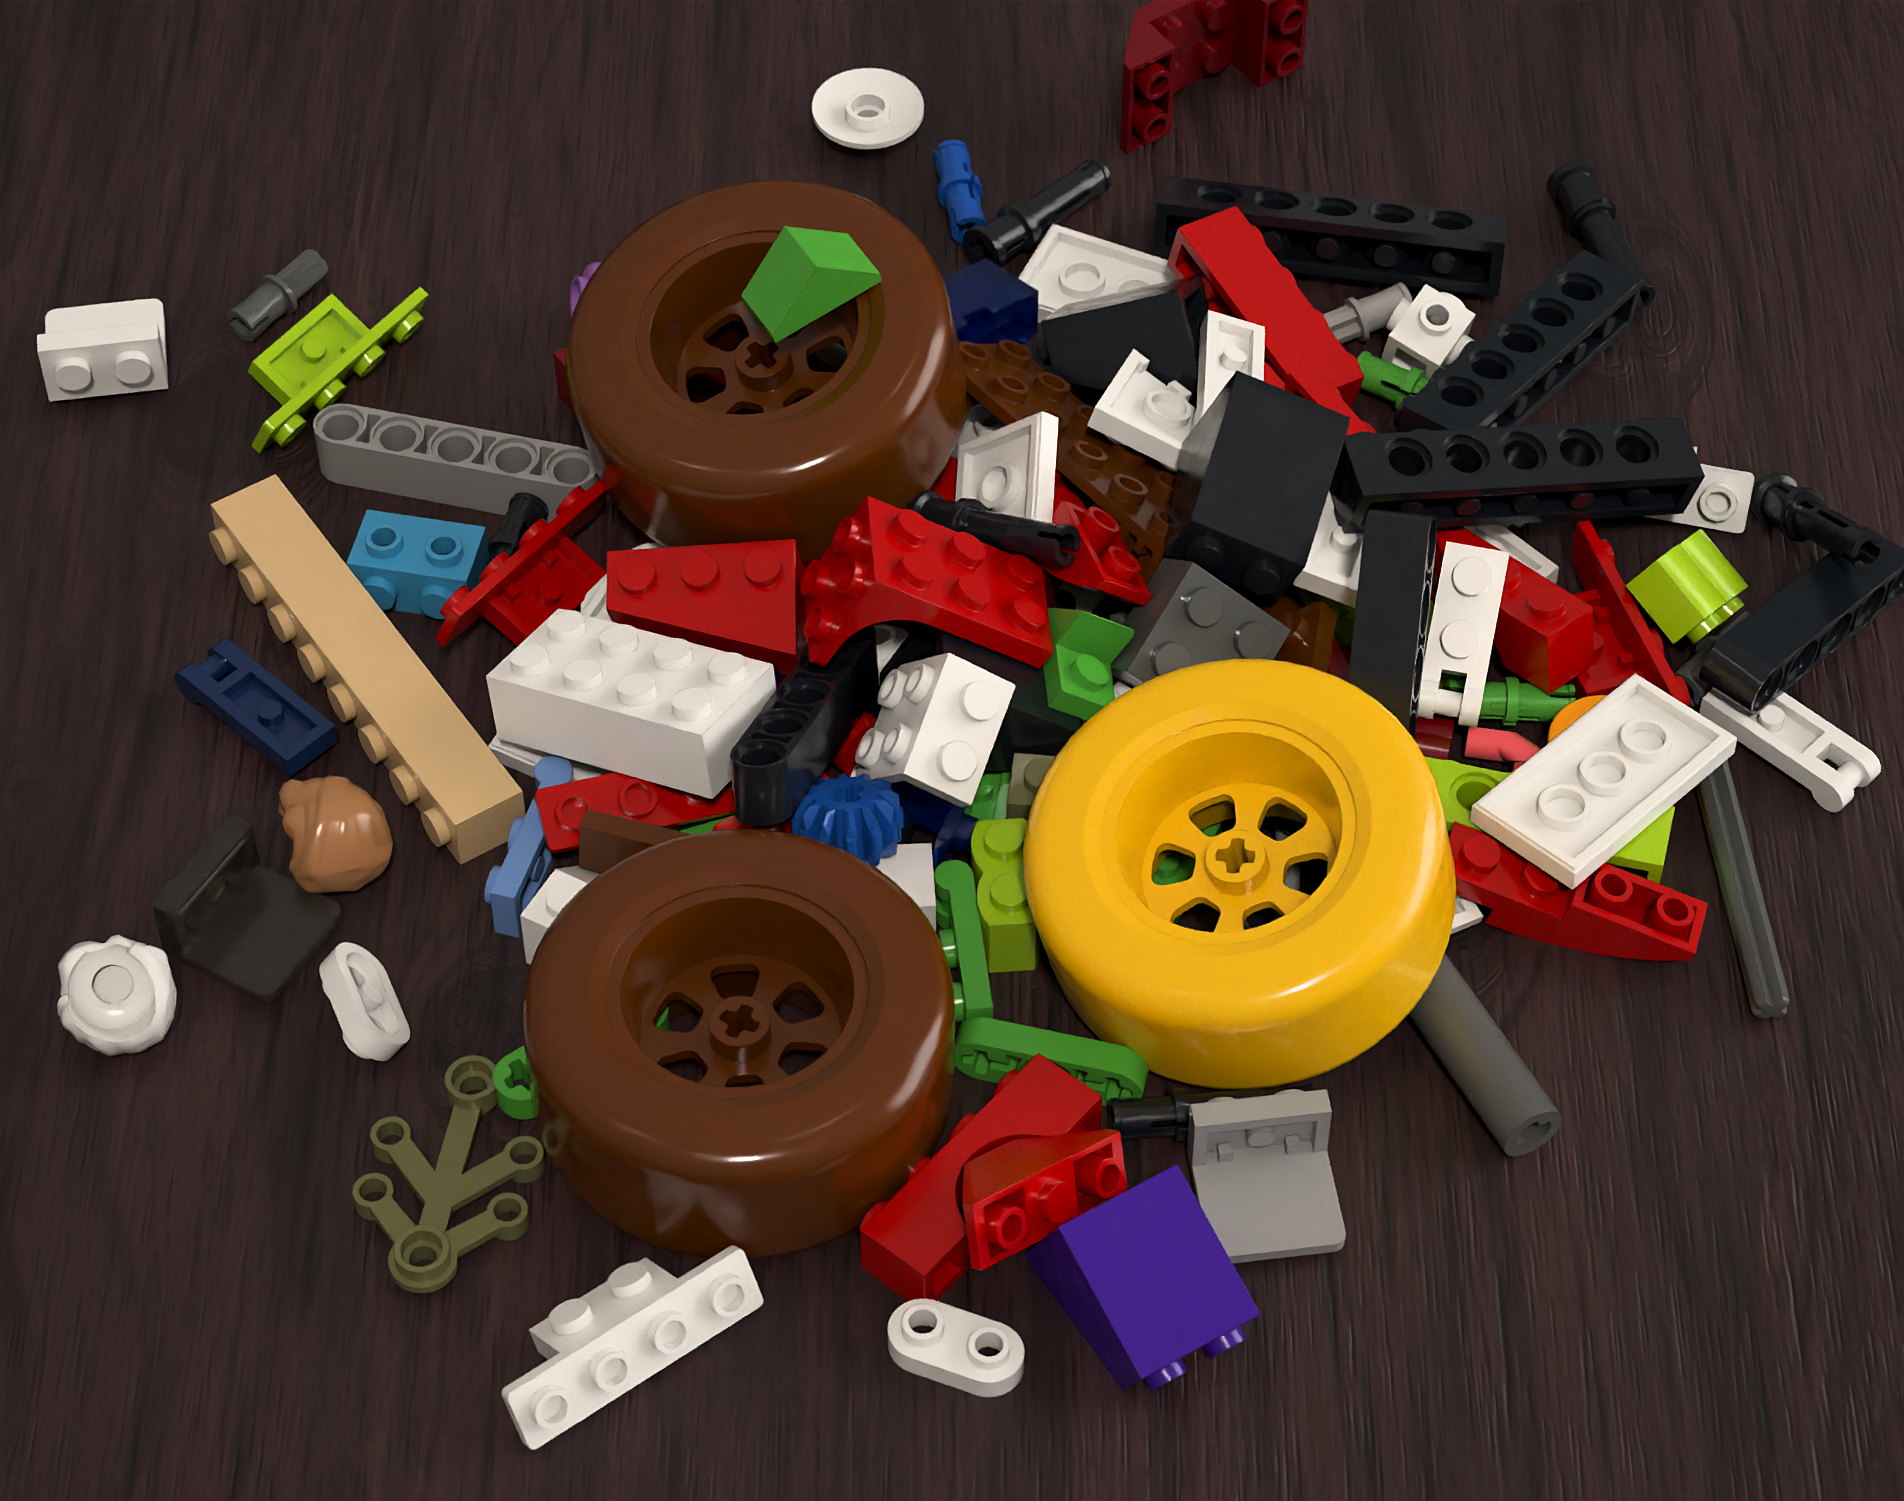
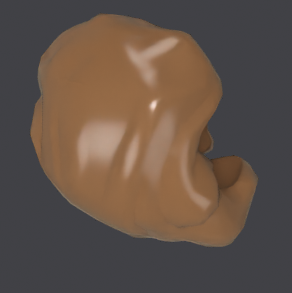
[278,775,393,894]

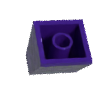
[1025,1164,1260,1392]

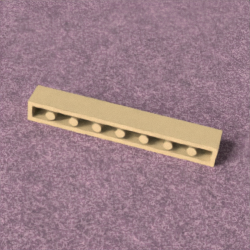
[209,474,526,865]

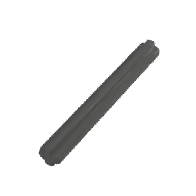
[1695,759,1790,1020]

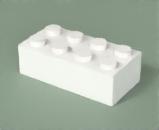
[486,608,777,799]

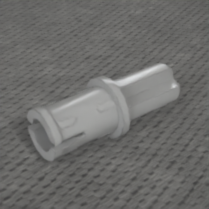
[1323,282,1413,344]

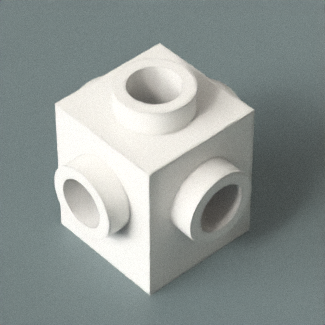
[1381,284,1476,379]

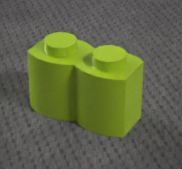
[1626,529,1749,645]
[971,818,1042,973]

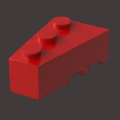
[606,539,807,676]

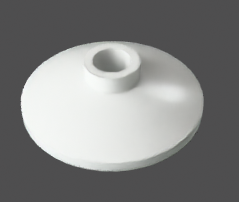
[812,68,924,149]

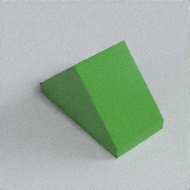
[741,226,882,343]

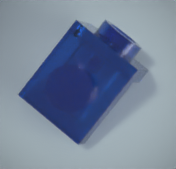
[891,781,979,868]

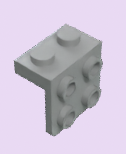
[1187,1089,1346,1264]

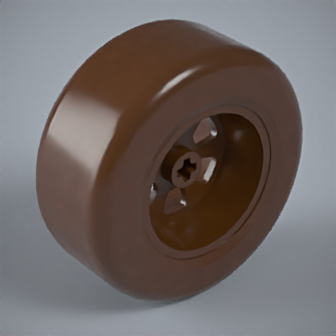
[565,179,966,565]
[521,829,955,1259]

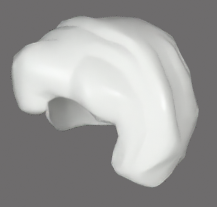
[57,935,177,1057]

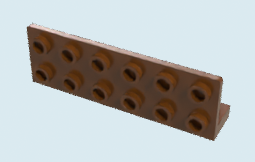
[959,340,1177,608]

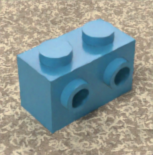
[346,509,489,619]

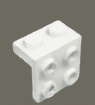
[37,298,169,402]
[855,653,1016,807]

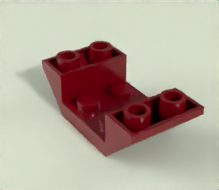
[1120,0,1309,154]

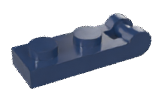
[174,638,338,777]

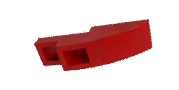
[1031,469,1152,606]
[1448,822,1708,961]

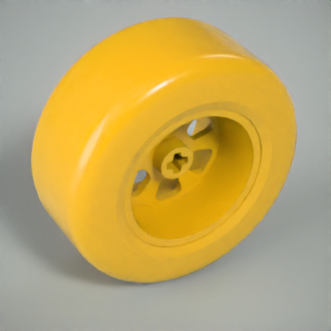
[1023,659,1456,1090]

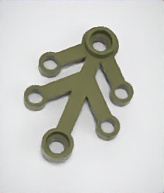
[352,1055,546,1293]

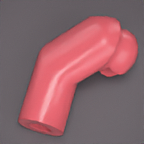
[1464,727,1541,773]

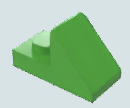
[1043,608,1135,721]

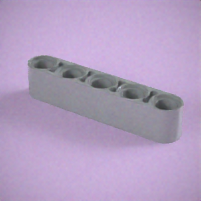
[313,404,602,526]

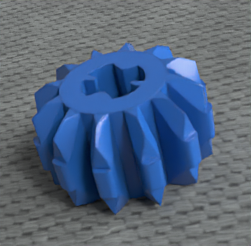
[791,773,904,867]

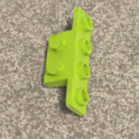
[247,287,429,454]

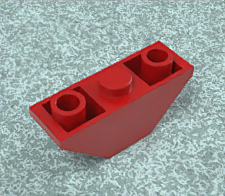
[963,1129,1127,1271]

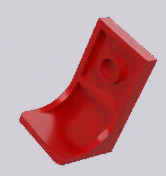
[800,495,1054,669]

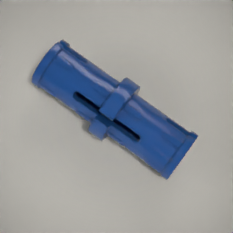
[933,139,987,244]

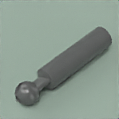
[1408,953,1563,1157]

